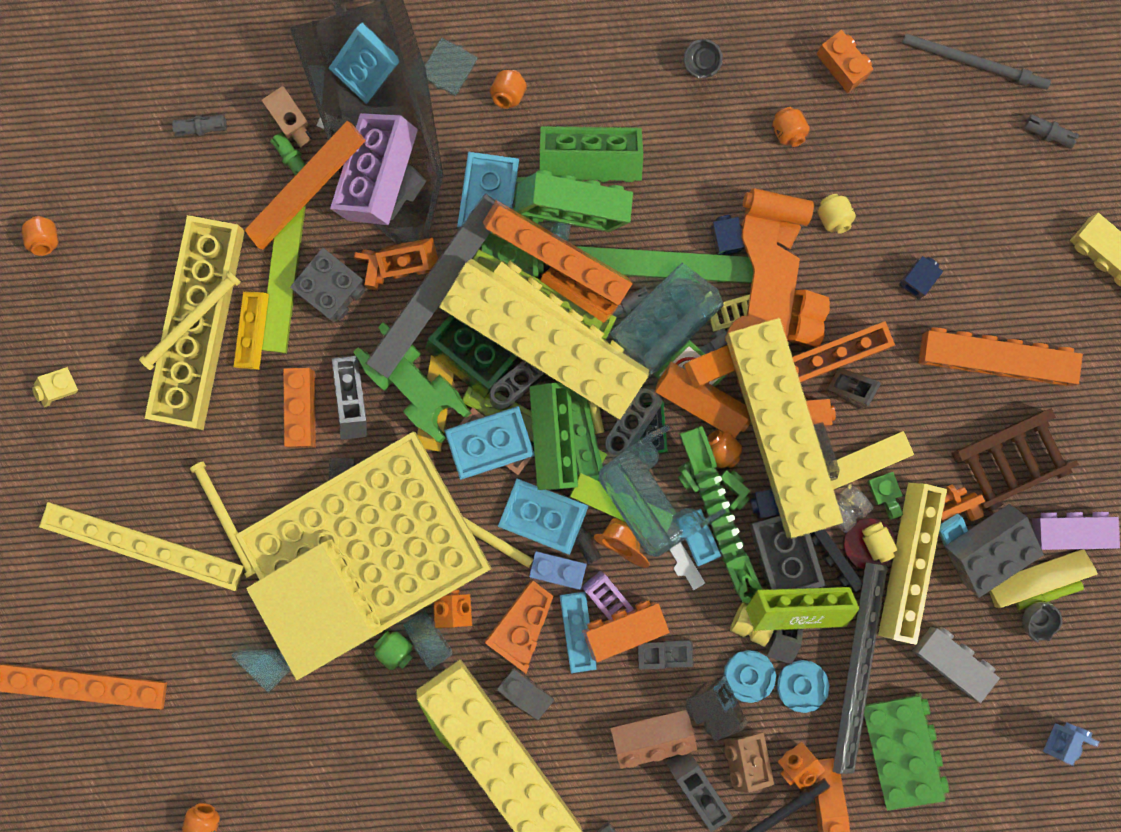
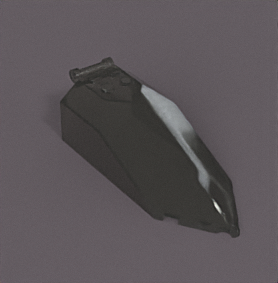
[290,0,444,244]

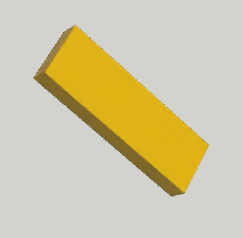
[233,292,269,370]

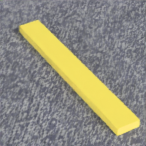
[39,502,244,591]

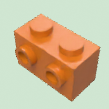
[816,30,873,93]
[375,238,438,279]

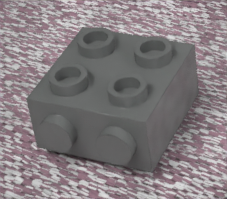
[290,248,365,323]

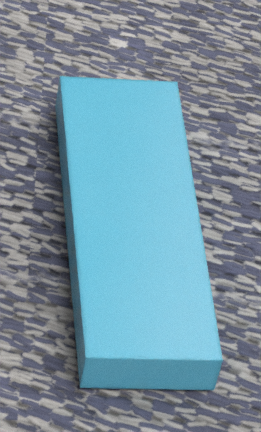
[560,591,597,673]

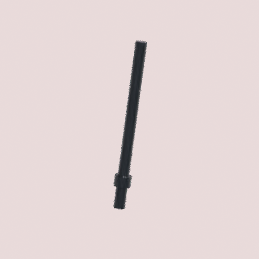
[746,778,831,832]

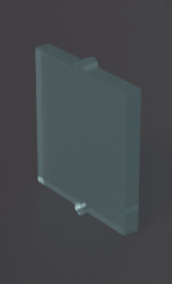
[420,38,478,96]

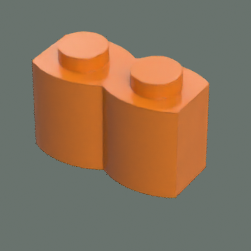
[787,290,830,347]

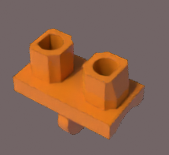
[941,484,985,523]

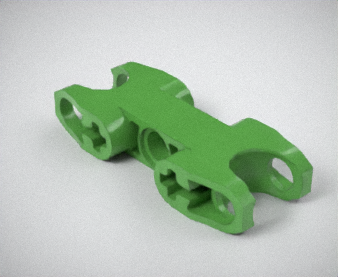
[353,322,471,443]

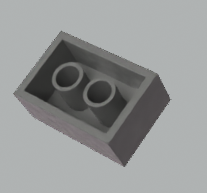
[945,504,1044,598]
[748,515,825,590]

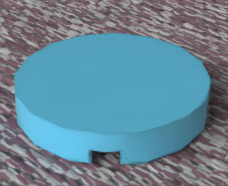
[723,650,776,703]
[776,659,830,713]

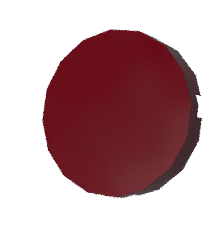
[842,518,896,569]

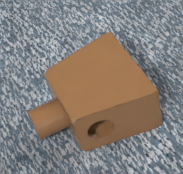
[262,86,313,148]

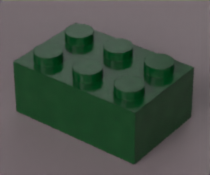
[425,314,519,399]

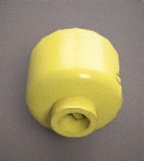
[818,194,856,234]

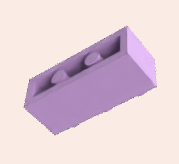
[1032,512,1120,550]

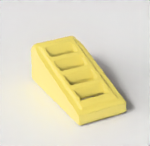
[707,295,750,332]

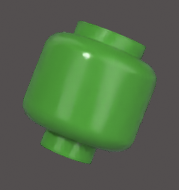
[373,631,413,670]

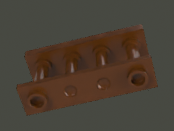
[951,408,1079,511]

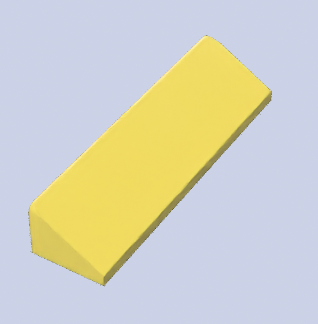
[989,549,1097,608]

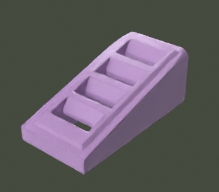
[582,571,634,619]

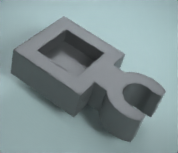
[699,328,727,354]

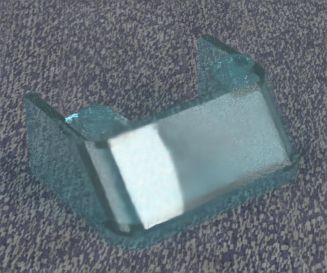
[599,425,726,557]

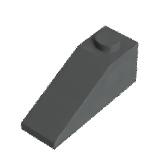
[332,356,367,440]
[666,753,733,832]

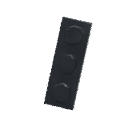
[810,529,863,592]

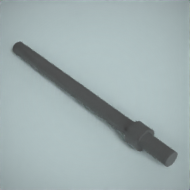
[902,33,1051,90]

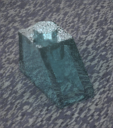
[403,610,454,670]
[231,649,291,692]

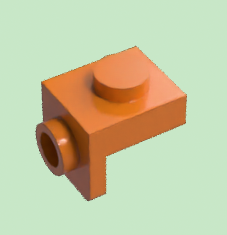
[354,250,385,291]

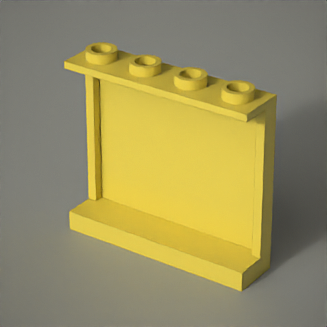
[246,540,382,680]

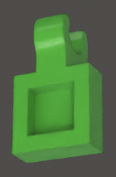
[867,472,903,520]

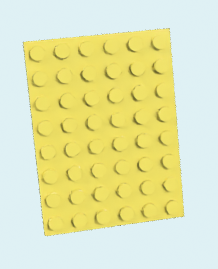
[235,432,492,631]

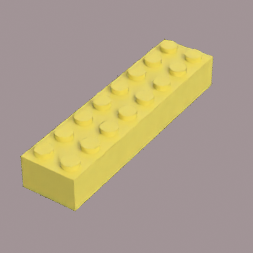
[145,215,245,430]
[440,259,649,419]
[725,318,843,538]
[417,659,583,832]

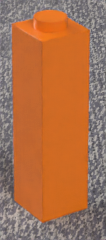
[655,361,751,438]

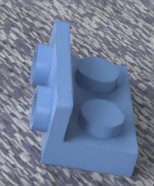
[1043,722,1099,765]

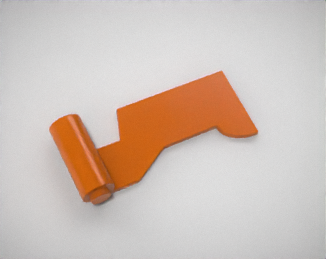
[725,188,814,341]

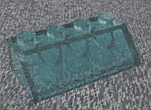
[610,262,724,376]

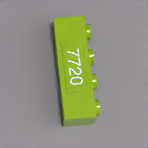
[746,587,859,631]

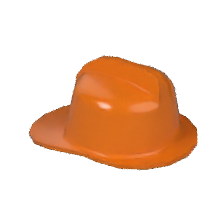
[594,518,650,568]

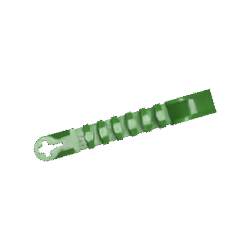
[679,426,762,604]

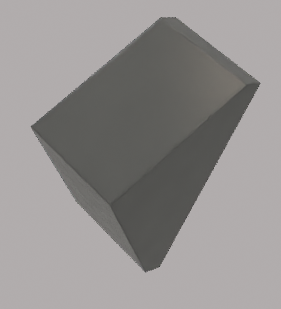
[827,368,881,409]

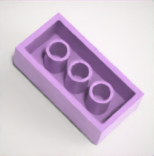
[330,113,418,225]

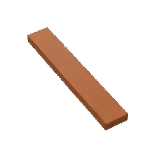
[245,121,366,250]

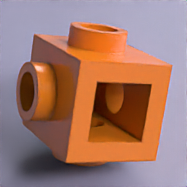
[434,590,472,628]
[777,741,825,790]

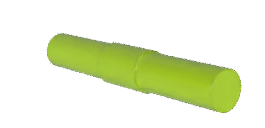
[1016,581,1084,610]

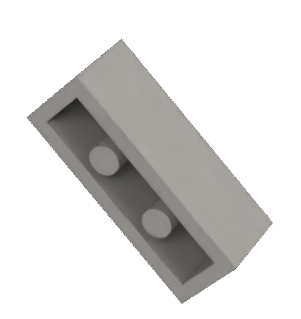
[912,627,1000,703]

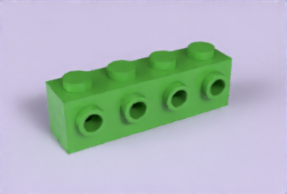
[529,383,578,490]

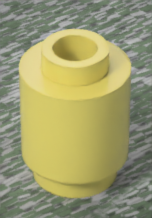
[862,522,898,563]

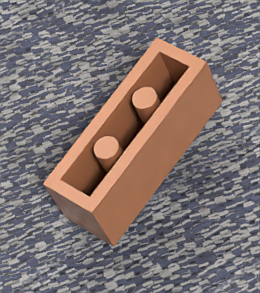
[611,710,697,769]

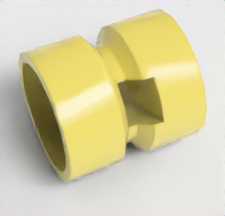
[730,602,774,646]

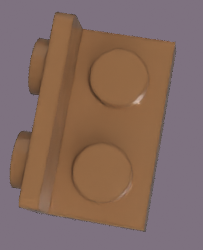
[724,732,774,793]

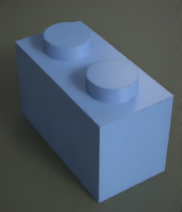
[529,551,587,590]

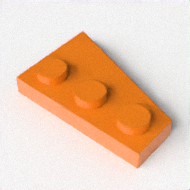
[484,579,553,674]

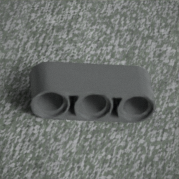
[489,360,547,410]
[605,389,662,455]

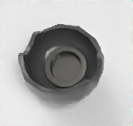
[683,39,723,78]
[1022,602,1063,643]

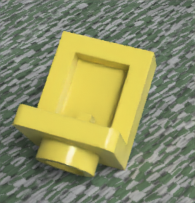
[33,367,78,407]

